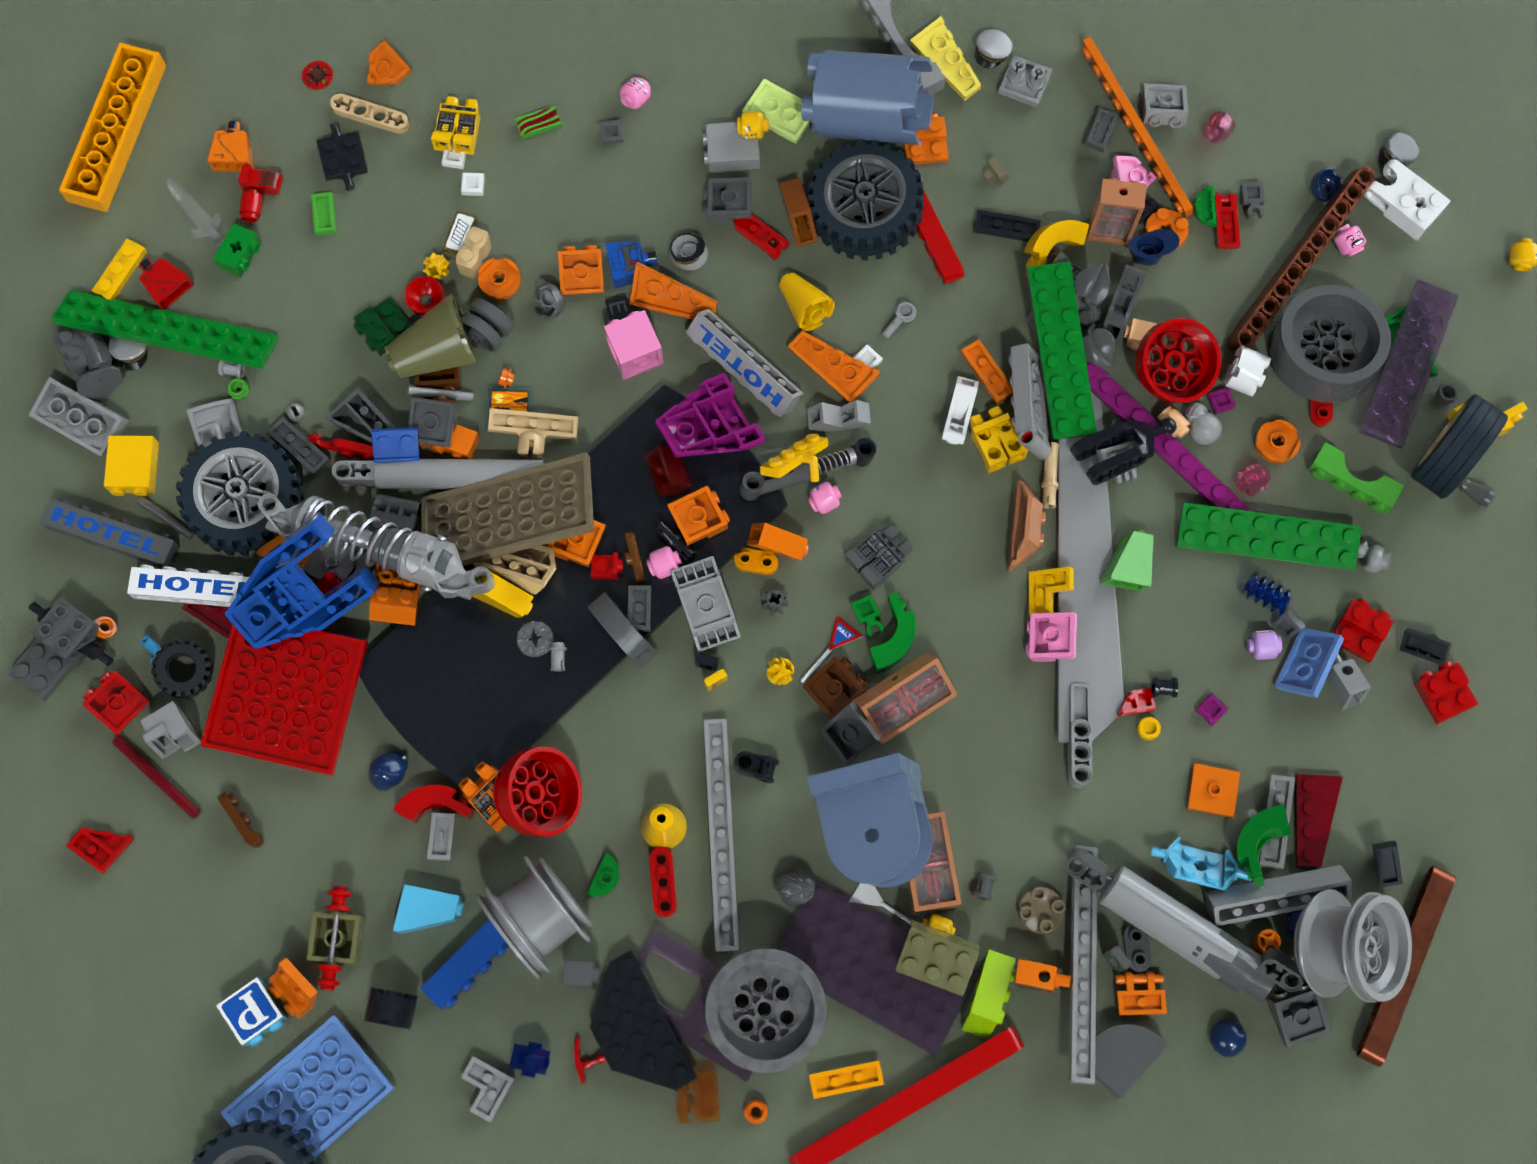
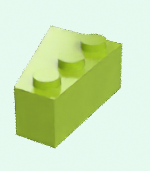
[961,949,1017,1039]

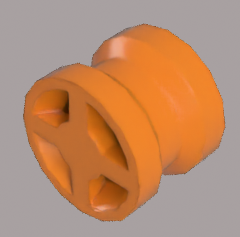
[1253,929,1281,954]

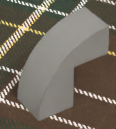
[807,400,871,431]

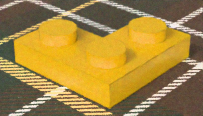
[1029,566,1074,616]

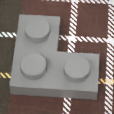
[461,1056,515,1123]

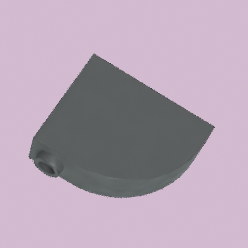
[1095,1024,1168,1098]

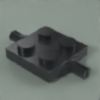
[316,123,368,191]

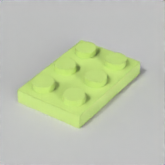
[742,78,811,144]

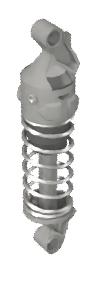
[258,493,495,600]

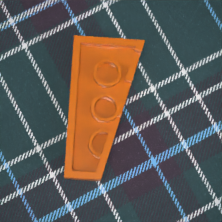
[629,262,718,320]

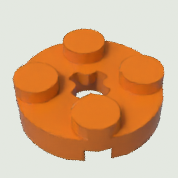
[1144,208,1189,249]
[478,258,522,302]
[1254,420,1301,465]

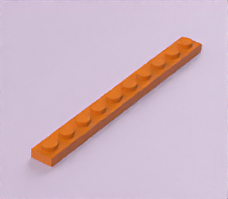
[1081,36,1193,218]

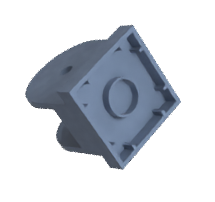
[807,753,932,888]

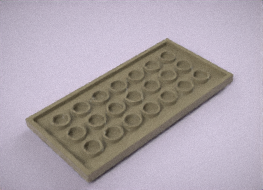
[421,452,594,566]

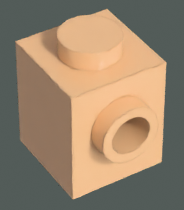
[1123,318,1156,351]

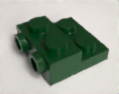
[353,297,411,356]

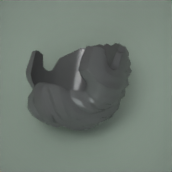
[535,283,565,319]
[774,867,816,906]

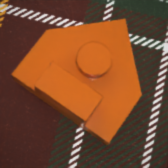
[367,40,412,85]

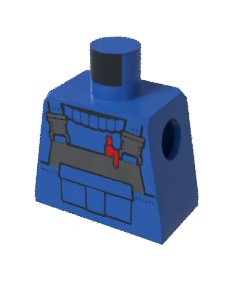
[605,242,658,289]

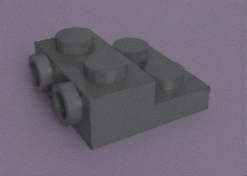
[704,177,752,224]
[820,702,881,766]
[1268,981,1331,1048]

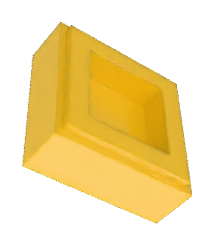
[704,669,728,692]

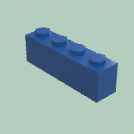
[420,920,510,1010]

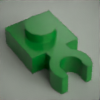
[850,595,884,638]

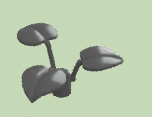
[1027,263,1115,366]

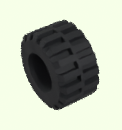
[151,639,213,699]

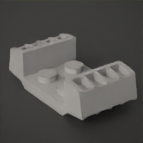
[670,556,741,652]

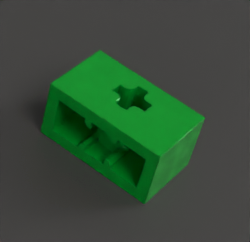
[213,223,261,278]

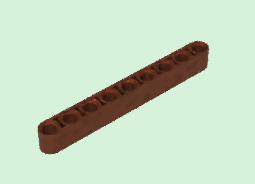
[1356,865,1456,1067]

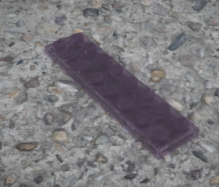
[1359,279,1459,449]

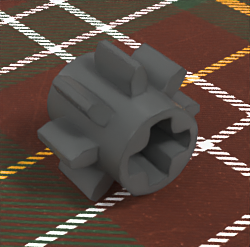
[761,587,789,616]

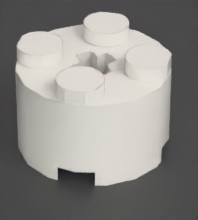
[1224,345,1271,397]

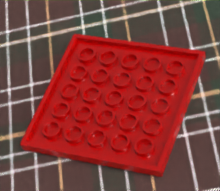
[200,624,368,776]

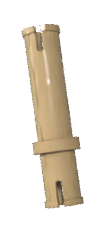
[1041,442,1059,509]

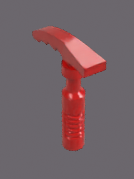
[574,1037,606,1084]

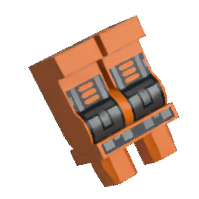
[458,761,506,833]

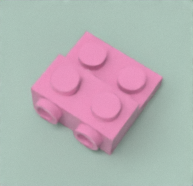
[1026,612,1077,662]

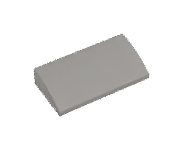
[29,377,129,457]

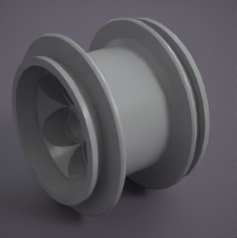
[476,856,593,979]
[1294,889,1412,1003]

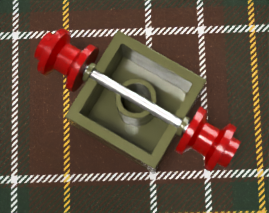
[307,886,365,991]

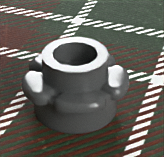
[1435,384,1457,405]

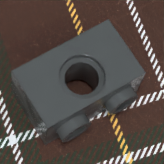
[563,961,601,990]

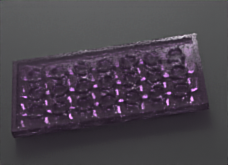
[777,880,980,1057]

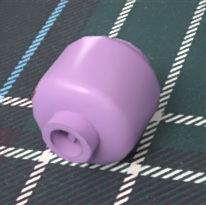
[1247,630,1282,660]

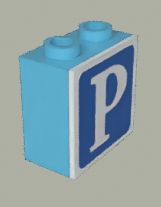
[216,977,288,1047]

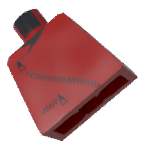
[139,258,194,310]

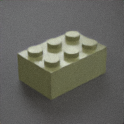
[895,920,980,996]

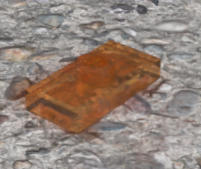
[625,532,645,582]

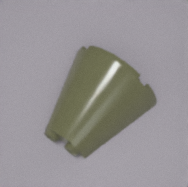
[384,294,477,378]

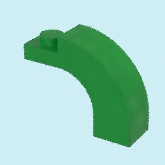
[868,592,916,674]
[1237,804,1291,887]

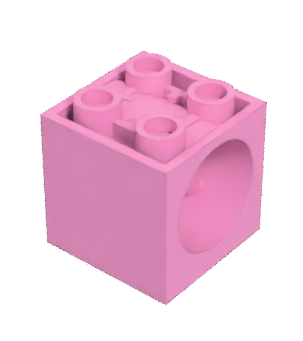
[604,310,664,380]

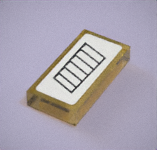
[442,211,478,255]

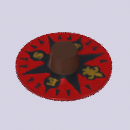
[302,61,333,90]

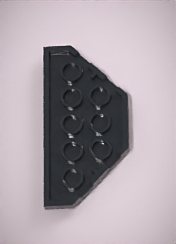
[590,950,698,1091]

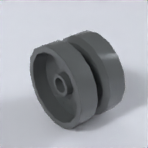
[461,298,514,352]

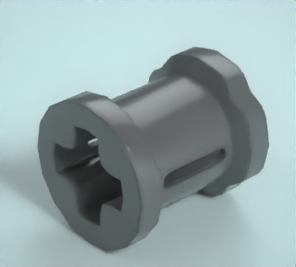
[971,872,997,901]

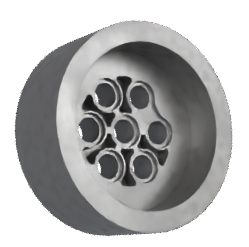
[704,948,827,1073]

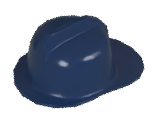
[1128,229,1180,266]

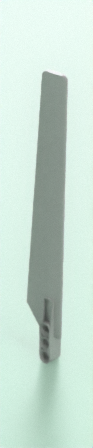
[1058,392,1124,789]

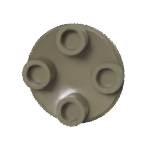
[1018,887,1066,934]

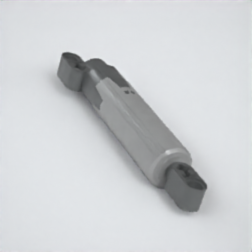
[1065,848,1303,1002]

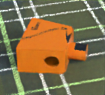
[208,121,254,171]

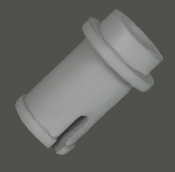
[549,642,567,672]

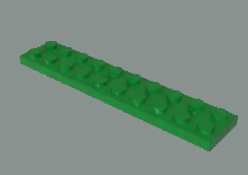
[51,290,278,369]

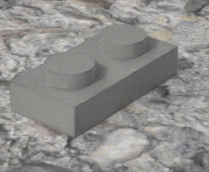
[427,812,456,861]

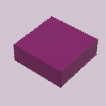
[1206,387,1236,415]
[1195,693,1228,726]

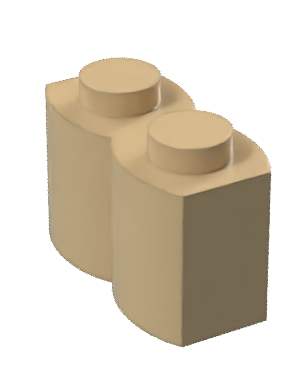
[456,227,491,279]

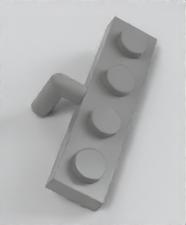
[1248,774,1295,870]

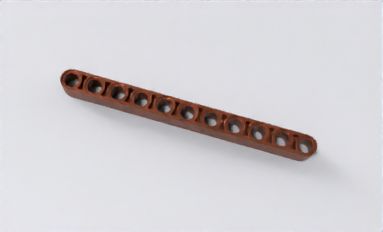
[1228,166,1374,351]

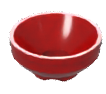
[404,276,444,315]

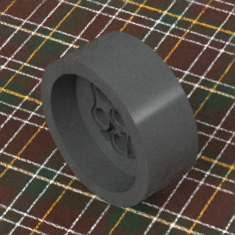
[1270,285,1391,403]

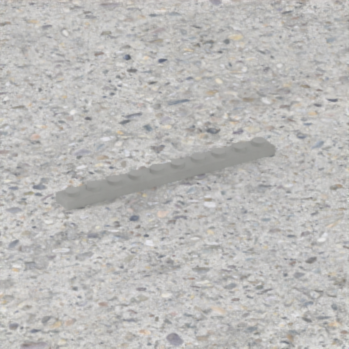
[704,719,739,952]
[1069,845,1098,1085]

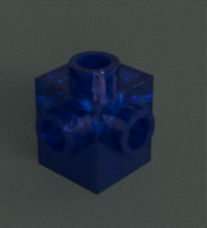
[509,1041,551,1078]

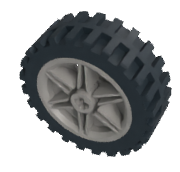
[176,431,305,557]

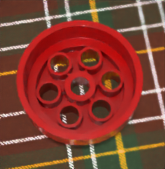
[1135,318,1221,403]
[493,747,582,837]

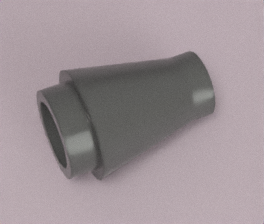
[1460,479,1497,508]

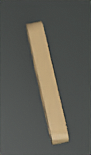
[330,94,410,134]

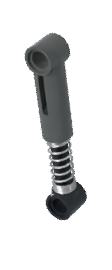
[739,438,877,501]

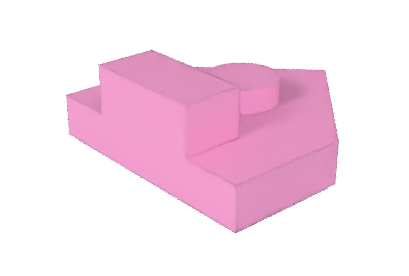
[1110,155,1157,188]

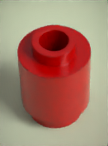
[239,189,263,223]

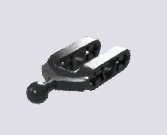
[1070,418,1177,485]

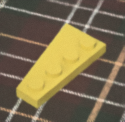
[910,16,981,101]

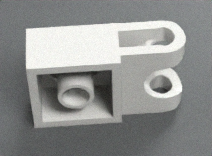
[1364,159,1450,241]

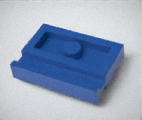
[372,427,419,463]

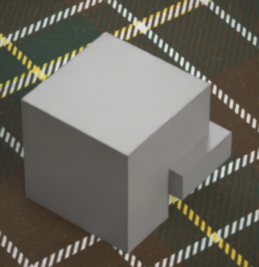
[140,701,201,759]

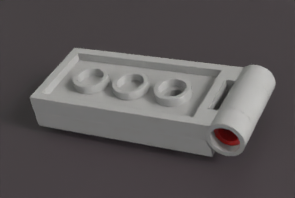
[1009,343,1051,460]

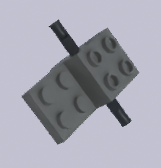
[7,597,114,701]

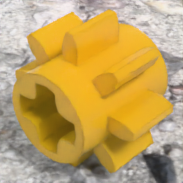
[422,252,450,281]
[766,657,794,686]

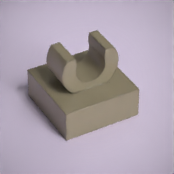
[983,156,1010,184]

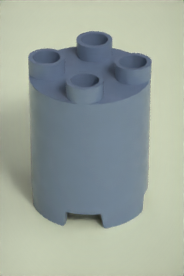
[801,50,934,145]

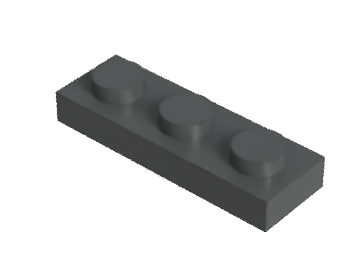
[267,416,331,476]

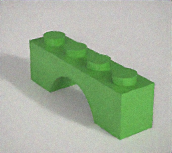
[1307,442,1404,514]

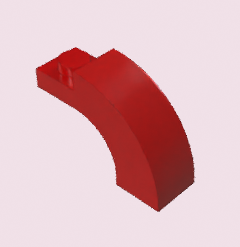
[393,785,475,824]

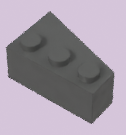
[325,388,396,445]

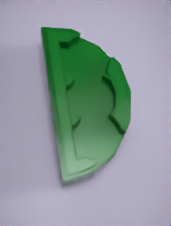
[1193,186,1217,228]
[587,852,620,898]

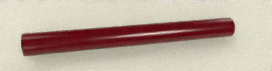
[112,735,201,819]

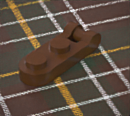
[217,791,264,848]

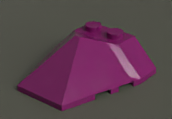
[655,372,766,457]

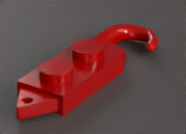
[308,434,374,461]

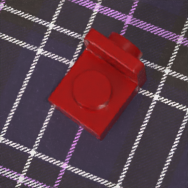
[591,552,623,580]

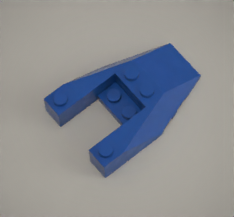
[224,513,380,649]

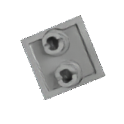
[998,55,1053,108]

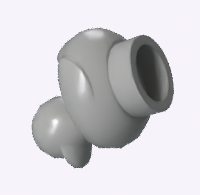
[1358,541,1391,573]

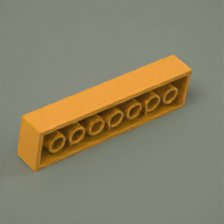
[59,43,166,213]

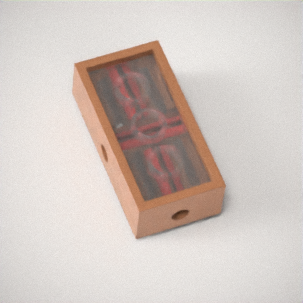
[1086,178,1147,246]
[852,651,957,744]
[907,811,962,915]

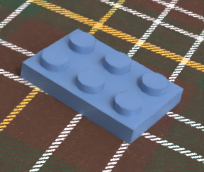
[1274,628,1344,698]

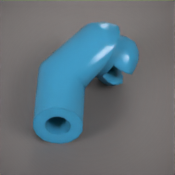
[140,635,161,664]

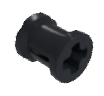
[1152,677,1178,698]

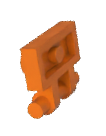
[1115,971,1167,1016]

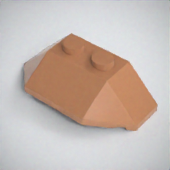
[1008,480,1046,572]

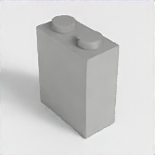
[702,122,760,172]

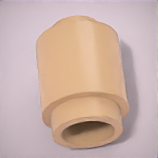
[1157,406,1190,438]

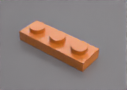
[960,339,1013,404]

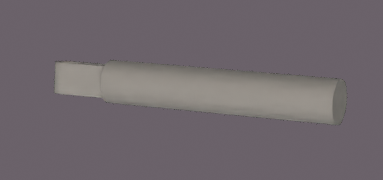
[332,459,545,489]

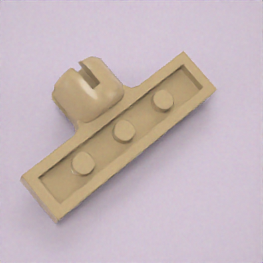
[488,408,578,458]

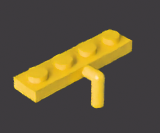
[760,434,828,482]

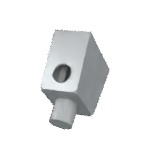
[1326,653,1371,711]

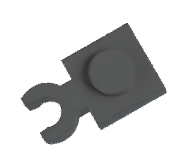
[1240,182,1265,220]

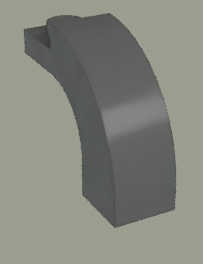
[1102,264,1147,345]
[588,592,658,668]

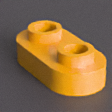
[734,548,778,576]

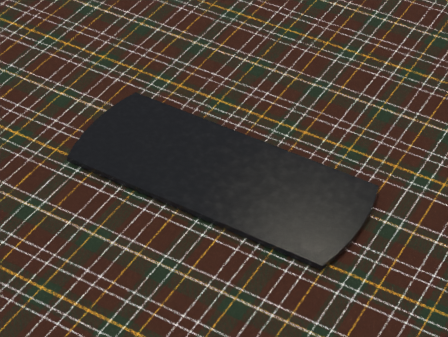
[359,384,788,784]

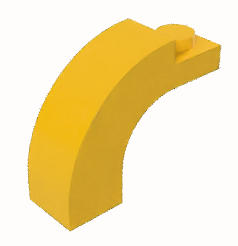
[1024,220,1090,276]

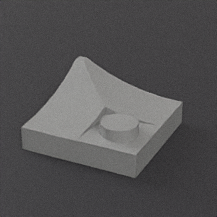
[187,398,241,447]

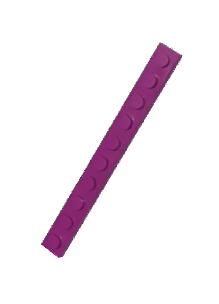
[1086,361,1250,511]

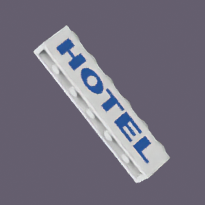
[127,565,249,607]

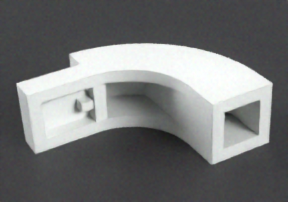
[942,376,979,445]

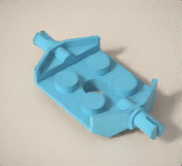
[1150,837,1252,891]

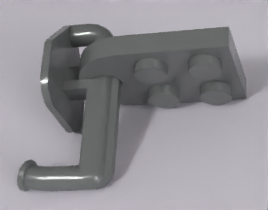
[52,328,122,401]

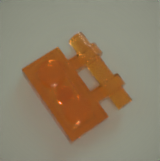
[675,1071,720,1124]

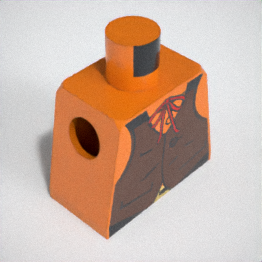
[1015,959,1071,994]

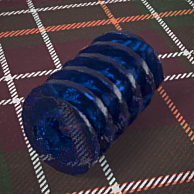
[1240,572,1292,617]

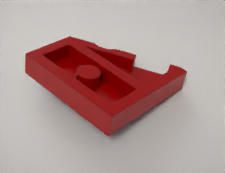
[66,827,134,875]

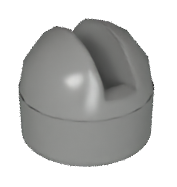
[287,403,306,422]

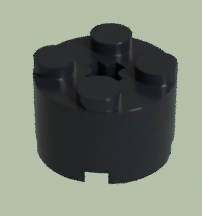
[364,987,418,1029]

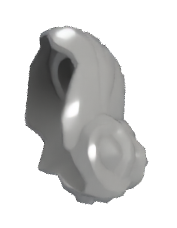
[1184,403,1222,445]

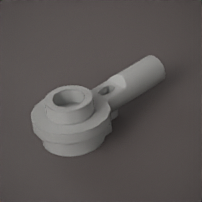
[881,302,916,339]

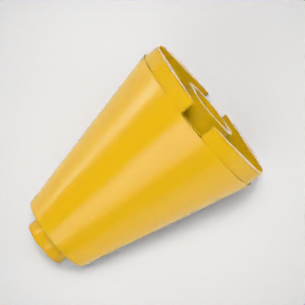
[779,273,835,332]
[641,804,687,849]

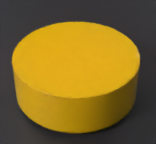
[1137,717,1161,741]

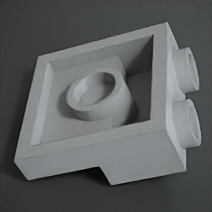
[1142,83,1189,128]

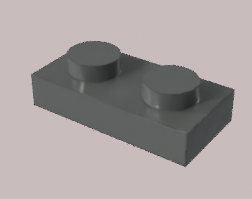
[628,585,652,632]

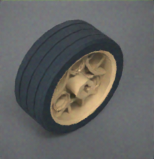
[1411,394,1508,499]

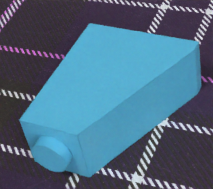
[393,884,465,934]

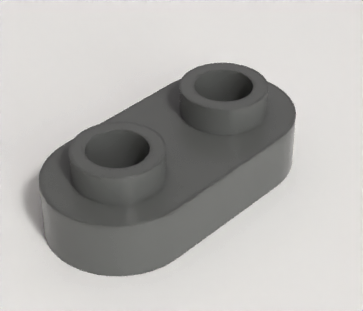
[1122,925,1151,973]

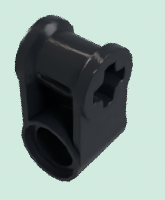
[734,751,780,784]

